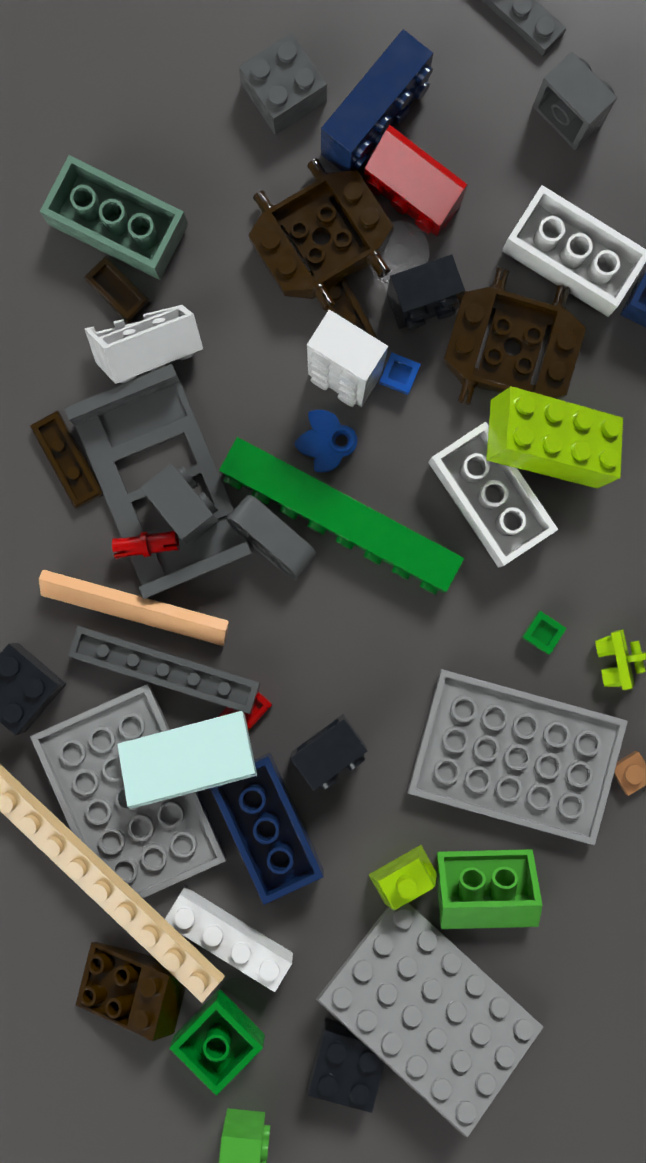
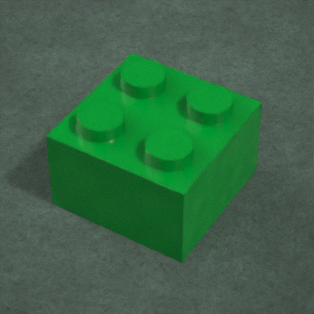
[169,989,265,1096]

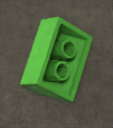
[437,849,543,929]

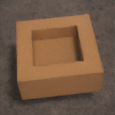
[614,750,646,796]

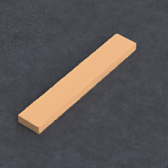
[39,570,229,646]

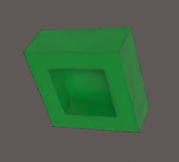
[521,611,567,655]

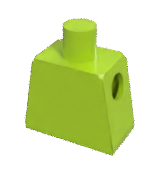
[369,845,437,910]

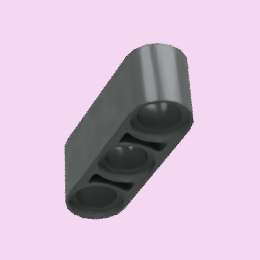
[226,495,317,579]

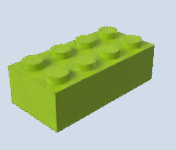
[486,386,623,489]

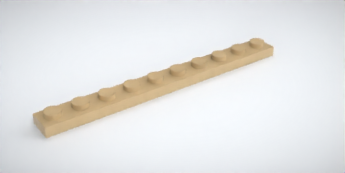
[0,764,225,1003]

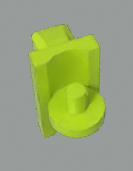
[595,629,646,690]

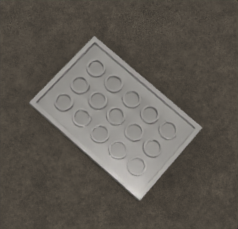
[407,669,628,846]
[30,683,227,914]
[316,903,543,1137]

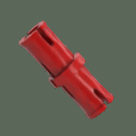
[112,530,180,559]

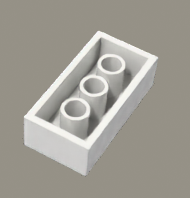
[502,185,646,317]
[307,310,388,408]
[428,422,558,568]

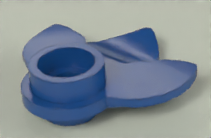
[294,410,357,472]

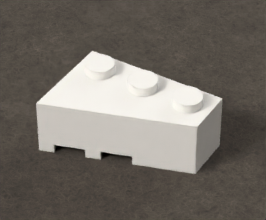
[85,305,203,384]

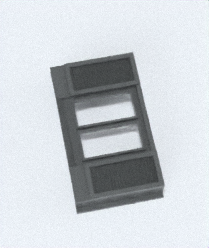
[64,364,252,599]

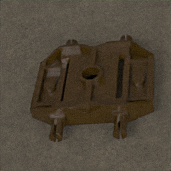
[248,158,394,311]
[443,267,586,405]

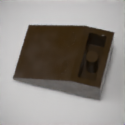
[75,942,186,1042]

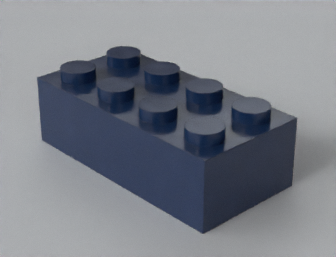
[321,29,434,172]
[211,753,324,905]

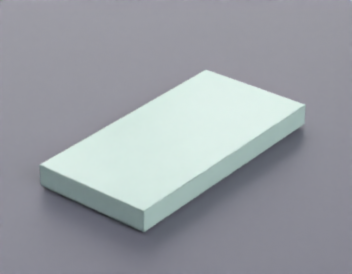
[117,711,257,809]

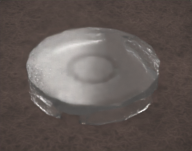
[369,221,430,284]

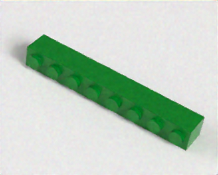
[219,437,464,595]

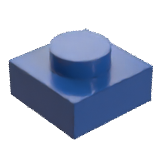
[379,352,421,395]

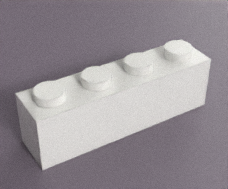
[165,886,293,992]

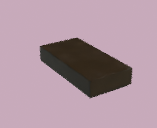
[83,256,151,324]

